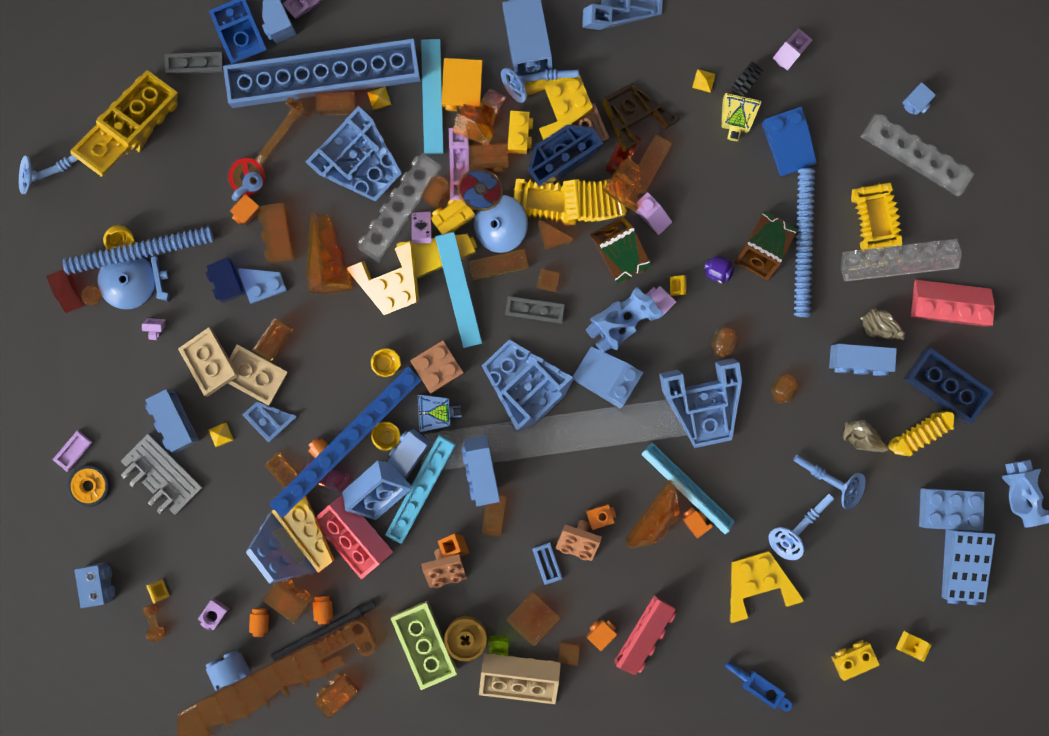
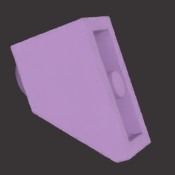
[773,28,813,70]
[632,192,672,236]

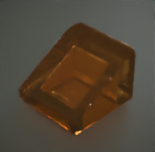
[558,642,580,666]

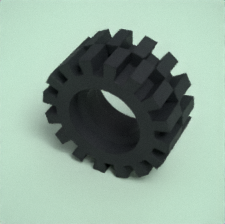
[731,61,764,97]

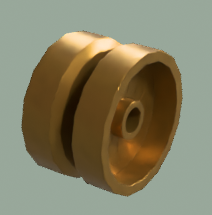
[444,615,487,662]

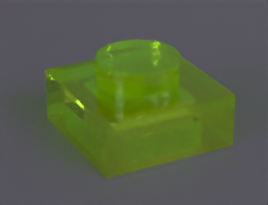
[489,636,509,656]

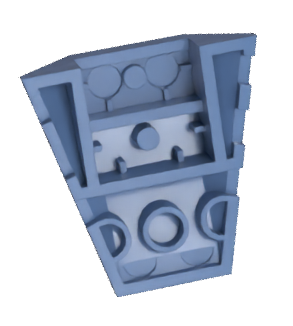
[482,340,574,432]

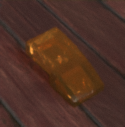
[482,495,506,537]

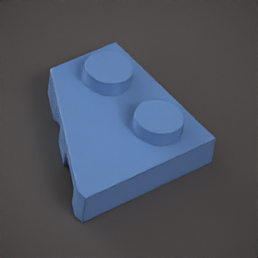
[238,268,287,304]
[242,402,296,443]

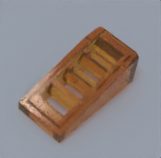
[265,452,299,488]

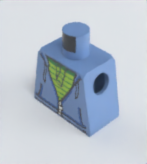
[418,395,462,432]

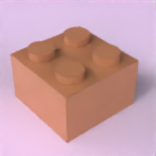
[410,340,464,394]

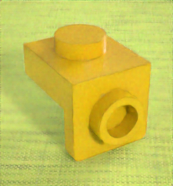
[896,631,931,662]

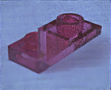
[305,461,350,493]

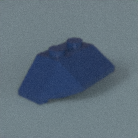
[528,125,604,187]

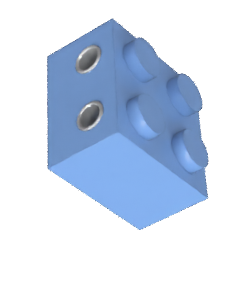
[75,562,115,608]

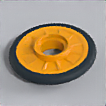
[67,465,110,507]

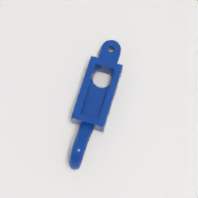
[725,662,792,712]

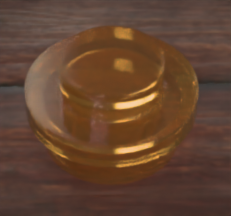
[81,286,101,305]

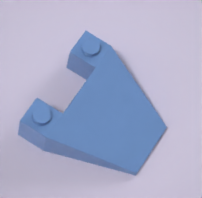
[582,0,663,30]
[659,358,742,448]

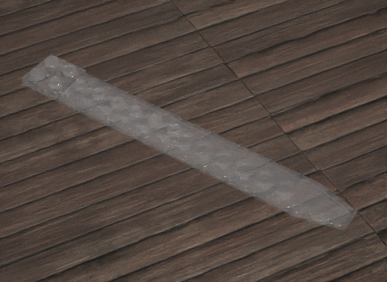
[420,400,687,470]

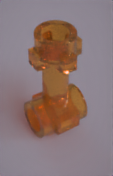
[142,605,165,642]

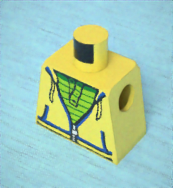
[721,93,761,141]

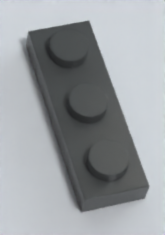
[165,52,224,75]
[505,296,565,324]

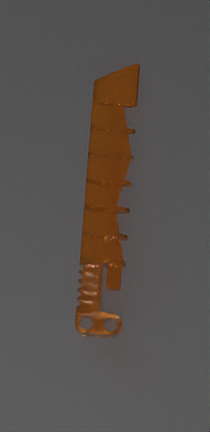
[177,619,378,736]

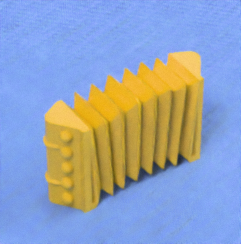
[563,177,627,222]
[514,179,576,226]
[851,183,902,253]
[888,412,954,456]

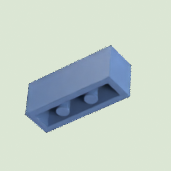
[385,429,432,480]

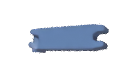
[151,256,170,302]

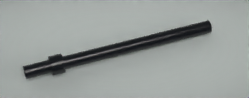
[271,601,376,661]

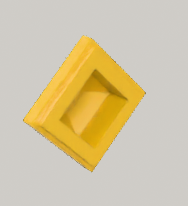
[692,69,716,93]
[367,87,391,111]
[670,275,687,296]
[209,422,234,447]
[147,579,170,603]

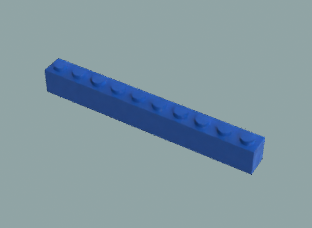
[269,367,421,518]

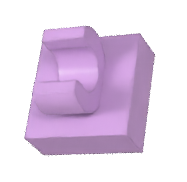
[142,318,166,340]

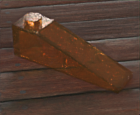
[306,213,353,295]

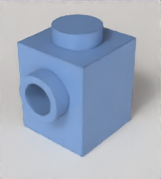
[902,82,935,115]

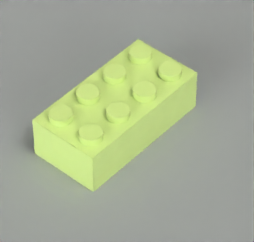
[391,600,458,690]

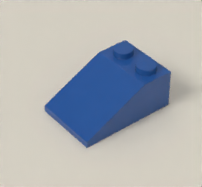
[762,107,817,177]

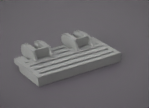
[121,434,203,515]

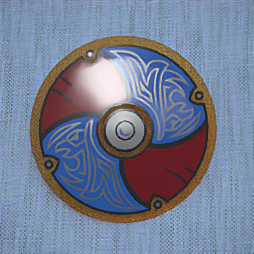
[457,169,503,211]

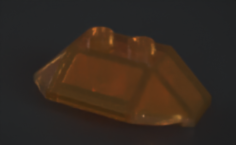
[625,479,680,549]

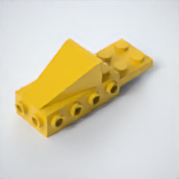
[71,70,178,177]

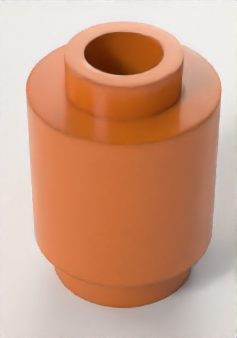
[308,438,329,458]
[313,596,333,624]
[249,608,269,637]

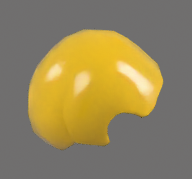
[103,225,135,250]
[371,348,401,377]
[371,422,401,451]

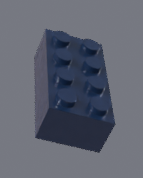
[903,348,994,424]

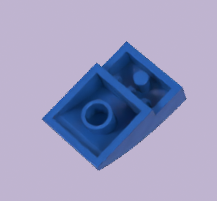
[209,0,267,64]

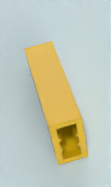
[397,234,477,279]

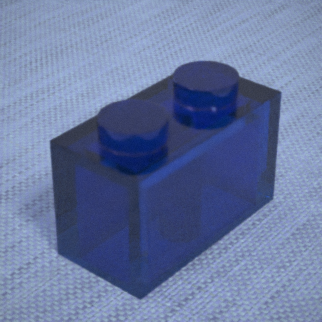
[206,257,245,303]

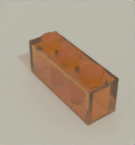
[258,202,295,265]

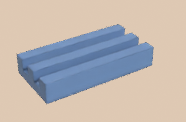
[532,542,563,585]

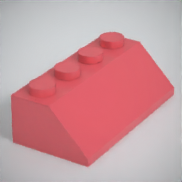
[910,280,995,327]
[316,494,393,579]
[614,595,676,675]

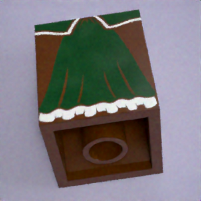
[734,211,798,281]
[590,217,651,284]

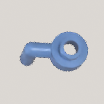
[232,172,263,201]

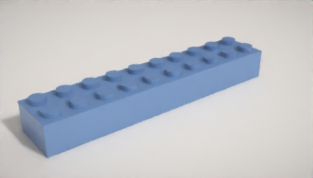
[223,39,420,108]

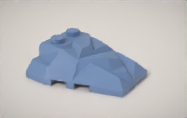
[306,106,402,201]

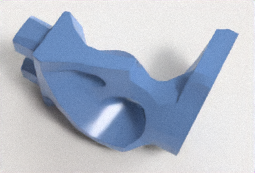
[586,287,664,352]
[1002,460,1049,527]

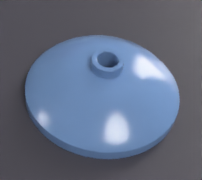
[474,195,528,253]
[98,257,155,309]

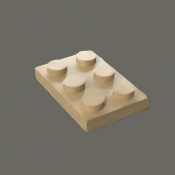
[178,327,238,397]
[228,345,288,406]

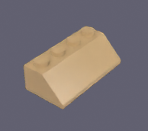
[479,653,560,704]

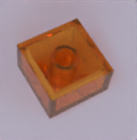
[262,579,312,623]

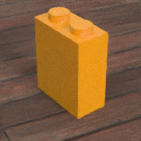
[442,58,483,112]

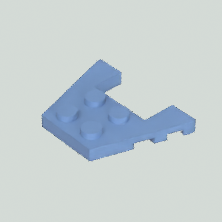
[246,512,317,584]

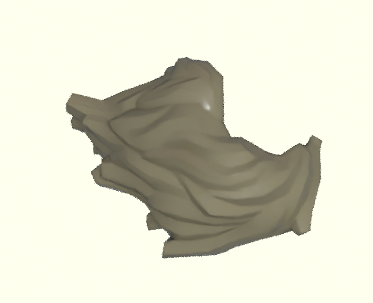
[860,308,905,340]
[843,420,888,453]

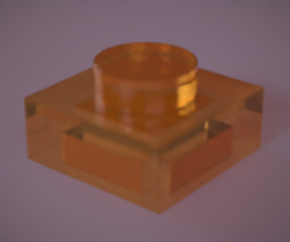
[537,269,560,292]

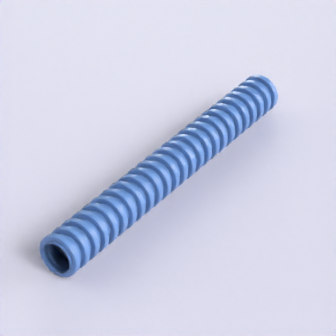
[794,168,815,317]
[63,226,214,275]

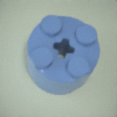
[206,650,251,691]

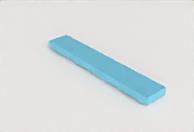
[421,39,443,154]
[435,232,482,348]
[385,434,456,544]
[641,442,735,534]

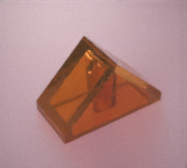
[538,220,573,251]

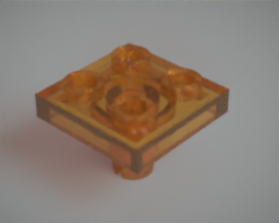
[506,591,561,646]

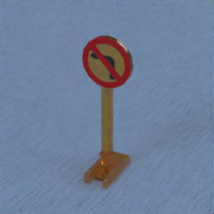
[228,97,313,196]

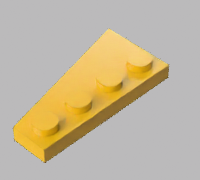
[272,495,334,573]

